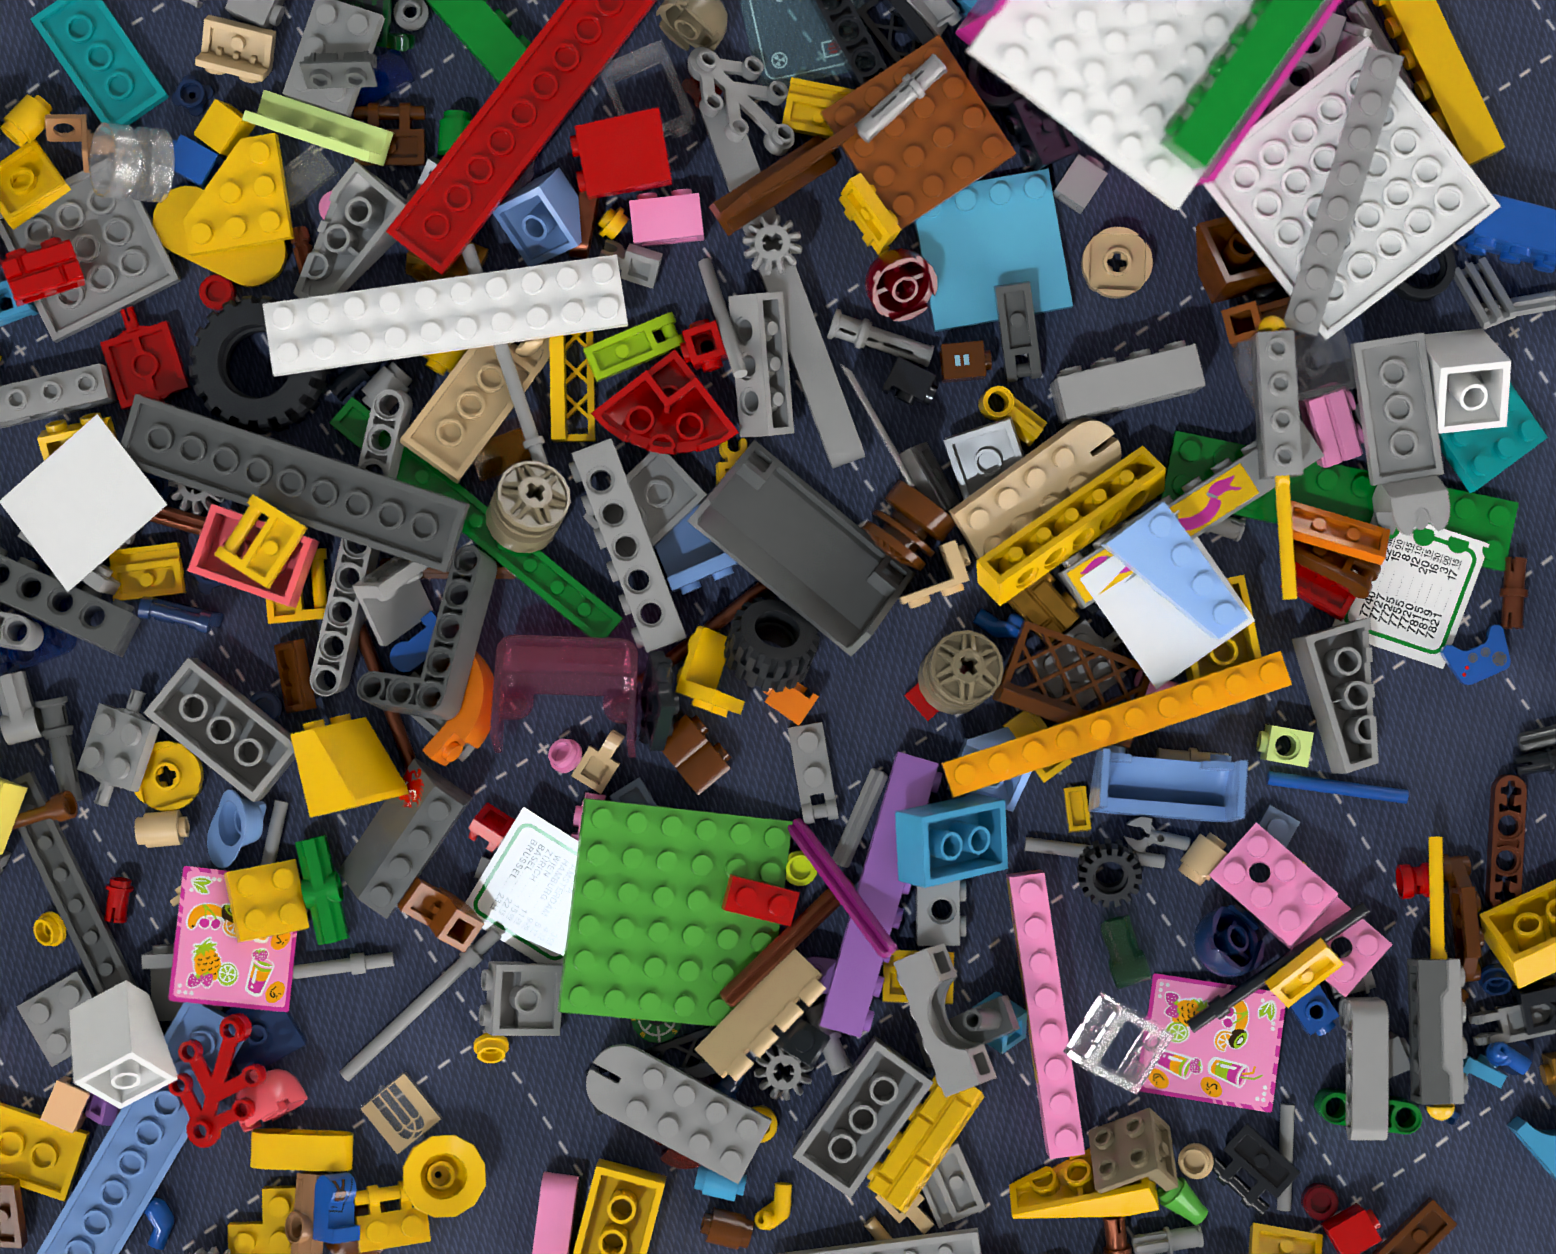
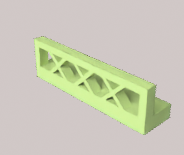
[242,90,394,166]

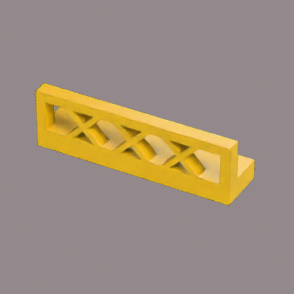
[549,331,596,442]

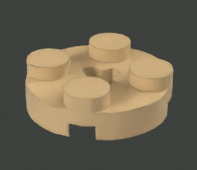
[1081,227,1153,299]

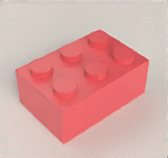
[187,504,320,608]

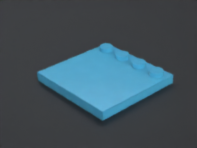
[915,169,1073,332]

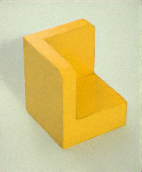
[194,99,255,156]

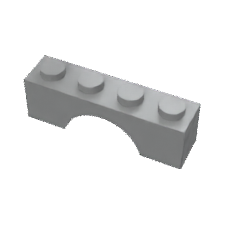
[893,943,997,1097]

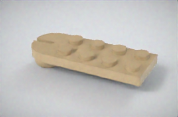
[399,337,550,483]
[949,418,1122,560]

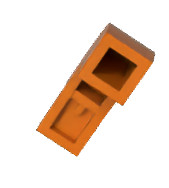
[422,651,497,767]

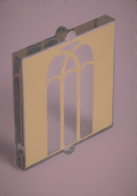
[359,1071,443,1156]

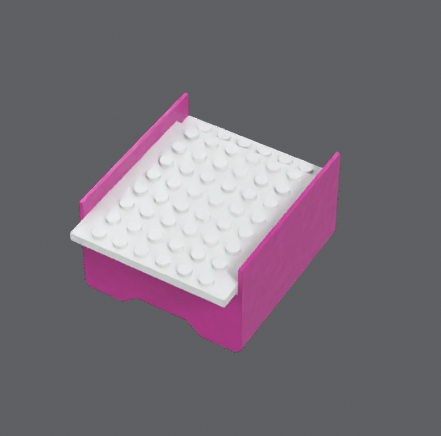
[955,0,1341,210]

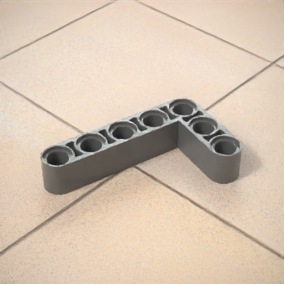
[356,545,497,721]

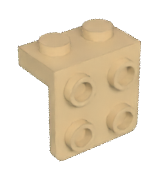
[898,540,971,609]

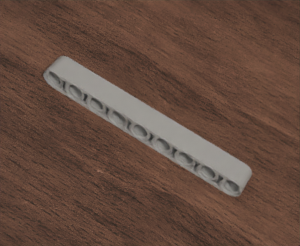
[310,389,413,696]

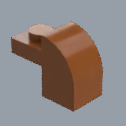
[1221,297,1300,349]
[397,877,484,953]

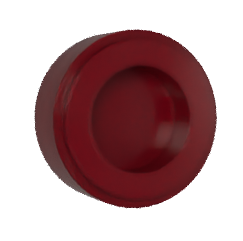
[1301,1183,1339,1220]

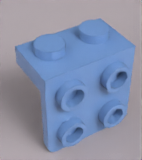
[655,505,739,595]

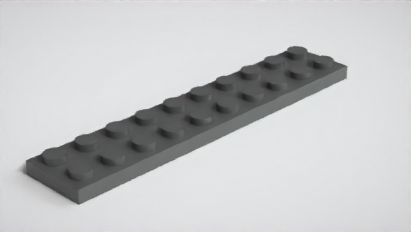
[121,394,470,573]

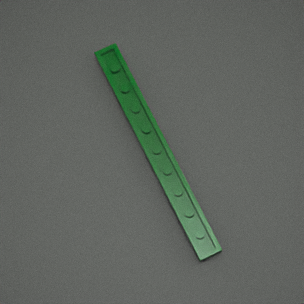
[330,397,623,647]

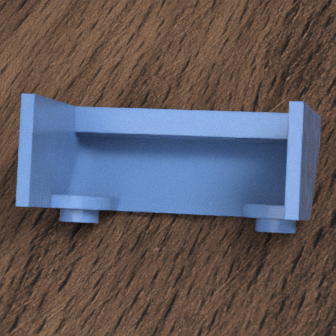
[1088,746,1248,823]

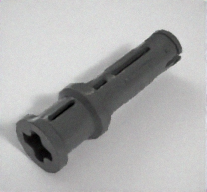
[35,696,84,802]

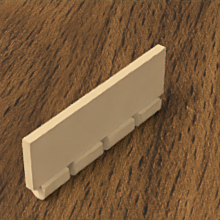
[695,949,826,1082]

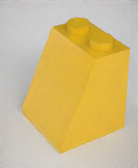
[290,714,409,817]

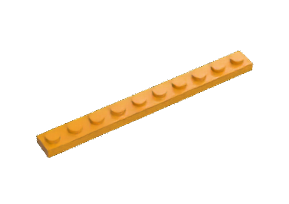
[941,651,1292,797]

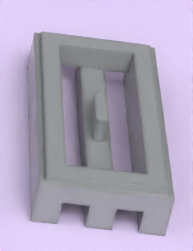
[1453,257,1517,330]

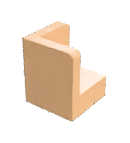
[40,1076,90,1133]

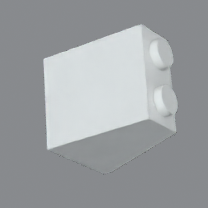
[1424,329,1511,434]
[69,980,178,1109]

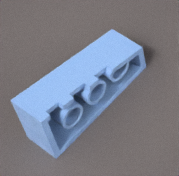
[1100,501,1248,639]

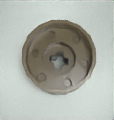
[486,461,571,553]
[918,630,1004,715]

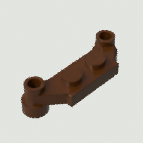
[1443,854,1484,982]

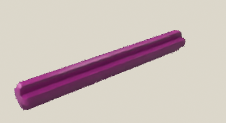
[788,818,897,959]

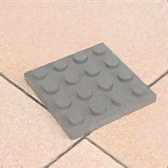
[0,154,182,343]

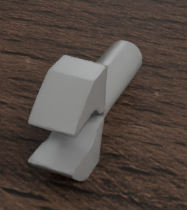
[1123,816,1191,853]

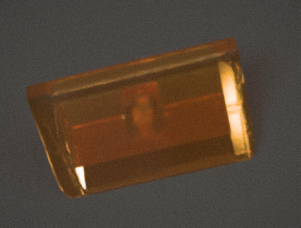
[473,427,532,482]

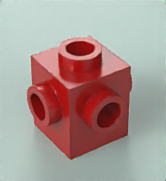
[680,319,728,373]

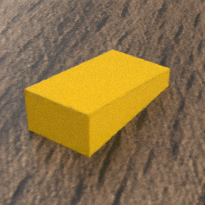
[1063,786,1091,833]

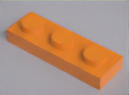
[1291,500,1390,565]

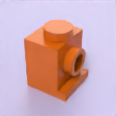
[763,682,819,725]

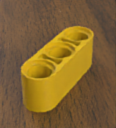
[250,1128,353,1172]

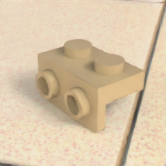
[195,15,277,83]

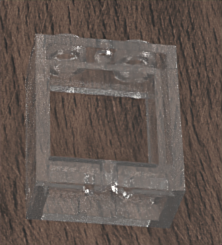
[600,39,696,138]
[1063,992,1174,1095]

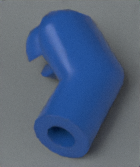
[972,608,1025,638]
[143,1196,175,1250]

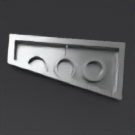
[1291,617,1379,774]

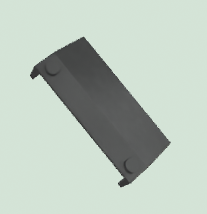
[688,440,915,656]

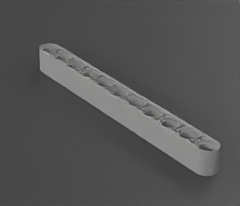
[701,103,865,469]

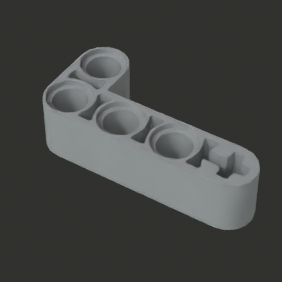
[1339,997,1389,1140]

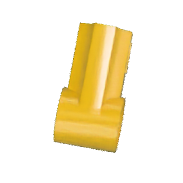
[978,386,1047,447]

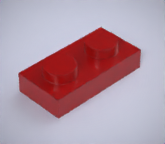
[721,874,800,927]

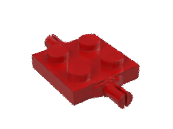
[100,306,191,410]

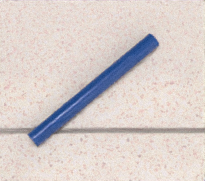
[1266,771,1409,804]

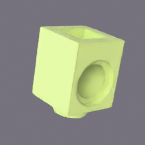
[1256,725,1314,767]

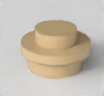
[1178,1143,1214,1179]

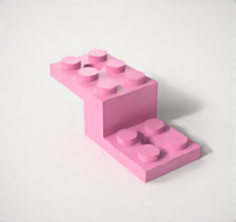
[1209,822,1393,998]

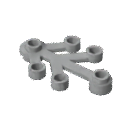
[688,47,795,156]

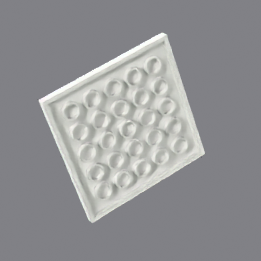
[1202,36,1500,341]

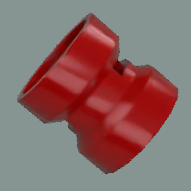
[1395,862,1429,900]

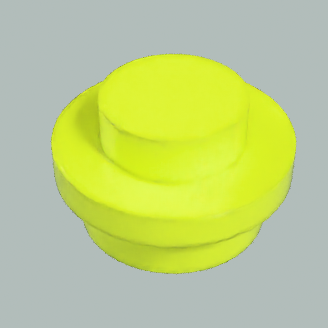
[786,851,817,886]

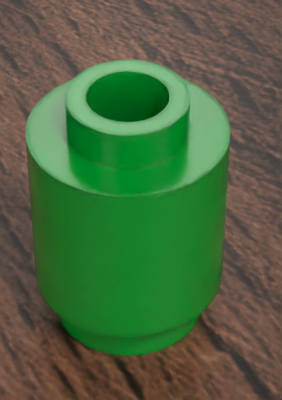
[437,110,472,157]

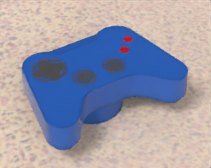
[1440,625,1511,685]

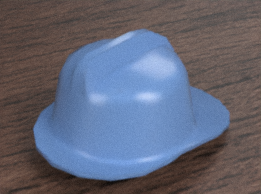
[207,789,267,868]

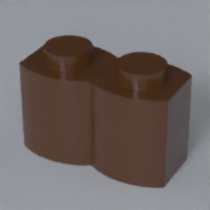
[662,713,732,795]

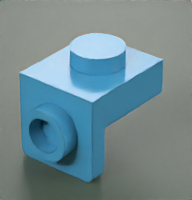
[1463,1054,1507,1088]

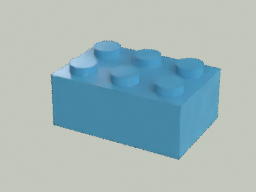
[895,794,1008,888]

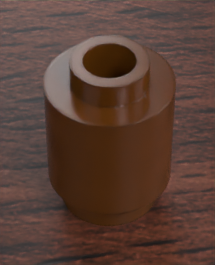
[700,1207,754,1250]

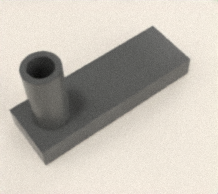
[915,995,1020,1067]

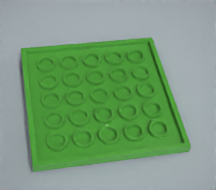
[557,798,793,1026]

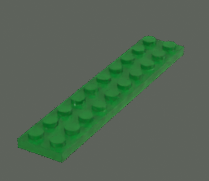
[1160,431,1519,571]

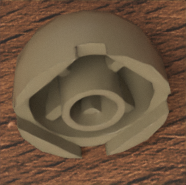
[656,0,728,52]

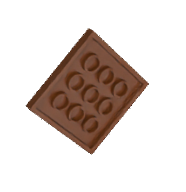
[820,35,1016,229]

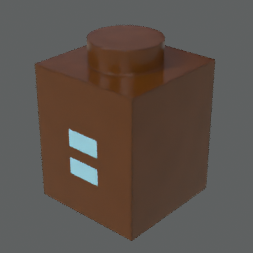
[939,341,992,383]

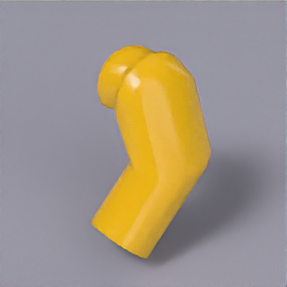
[754,1182,792,1230]

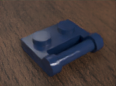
[138,596,224,634]

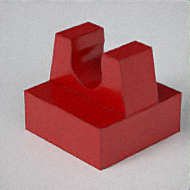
[468,802,515,853]

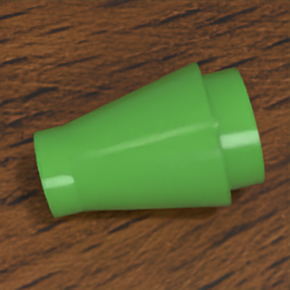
[1157,1177,1208,1225]

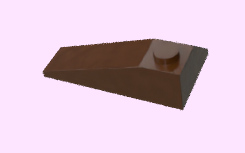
[1196,216,1278,304]

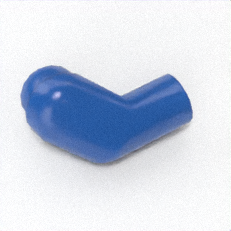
[1485,1042,1532,1075]

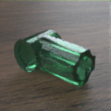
[1099,914,1152,990]

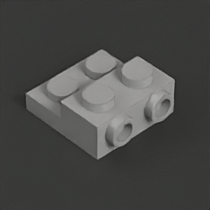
[479,961,563,1036]

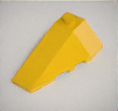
[1009,1148,1159,1219]

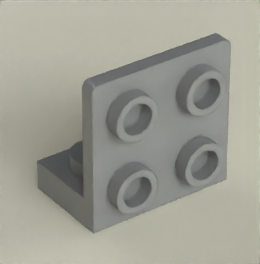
[352,556,433,646]

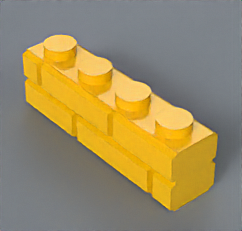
[867,1076,985,1214]

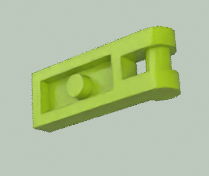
[583,312,685,382]

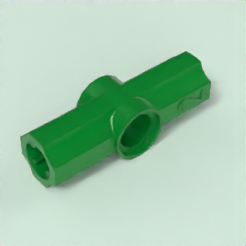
[295,835,349,945]

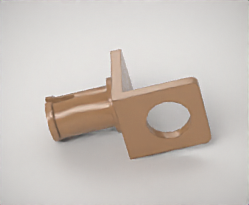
[45,114,125,173]

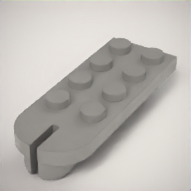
[586,1044,772,1184]

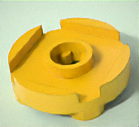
[134,741,204,812]

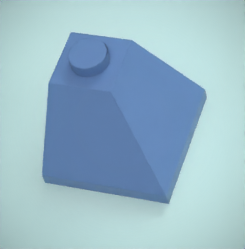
[493,167,582,267]

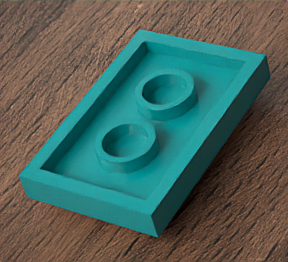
[1438,383,1548,493]

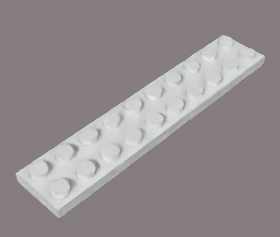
[263,254,628,376]

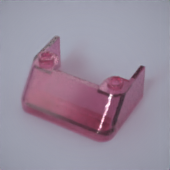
[490,635,639,758]

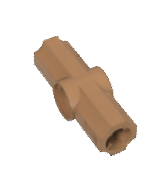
[285,1171,329,1254]

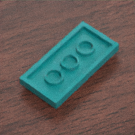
[30,0,169,133]

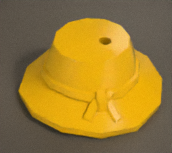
[403,1135,486,1217]

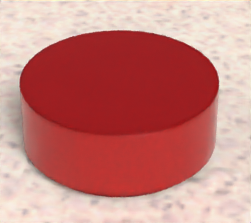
[199,274,236,311]

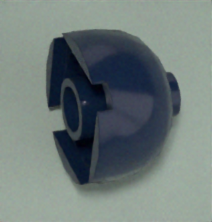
[1193,905,1265,977]

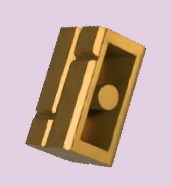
[1007,572,1080,645]

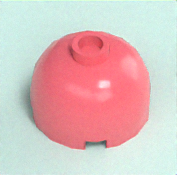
[234,1066,308,1132]

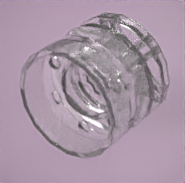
[89,123,175,203]

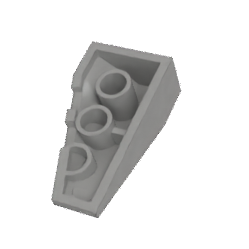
[293,161,408,299]

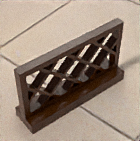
[709,122,858,236]
[992,620,1150,749]

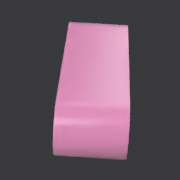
[532,1172,579,1254]

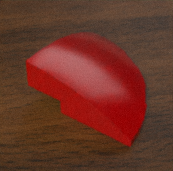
[591,349,739,455]

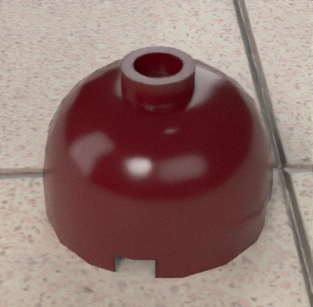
[865,248,938,322]

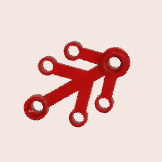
[168,1013,266,1148]

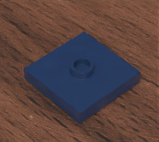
[221,1007,307,1074]

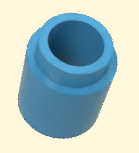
[694,1164,747,1201]

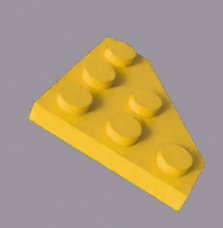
[183,133,294,256]

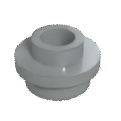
[394,0,429,31]

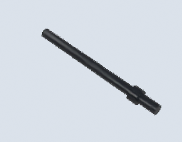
[1186,902,1370,1033]

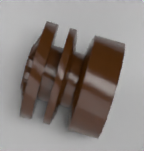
[862,479,956,571]

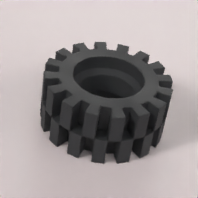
[1077,838,1143,907]

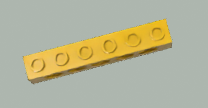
[976,446,1166,606]

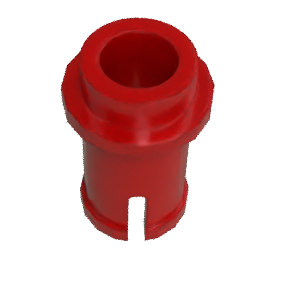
[104,877,134,923]

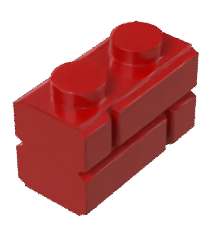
[0,237,85,307]

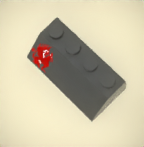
[338,757,473,919]

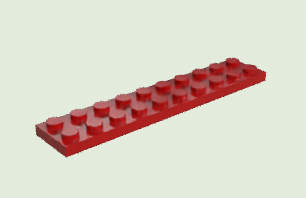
[386,0,657,277]

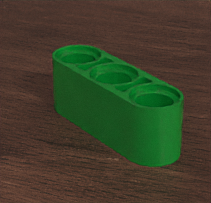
[1314,1087,1422,1134]

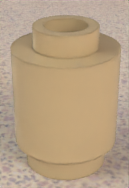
[135,810,190,848]
[1178,832,1227,886]

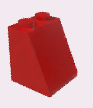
[570,107,672,200]

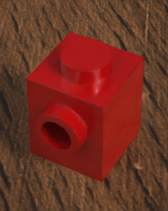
[1320,1203,1382,1254]

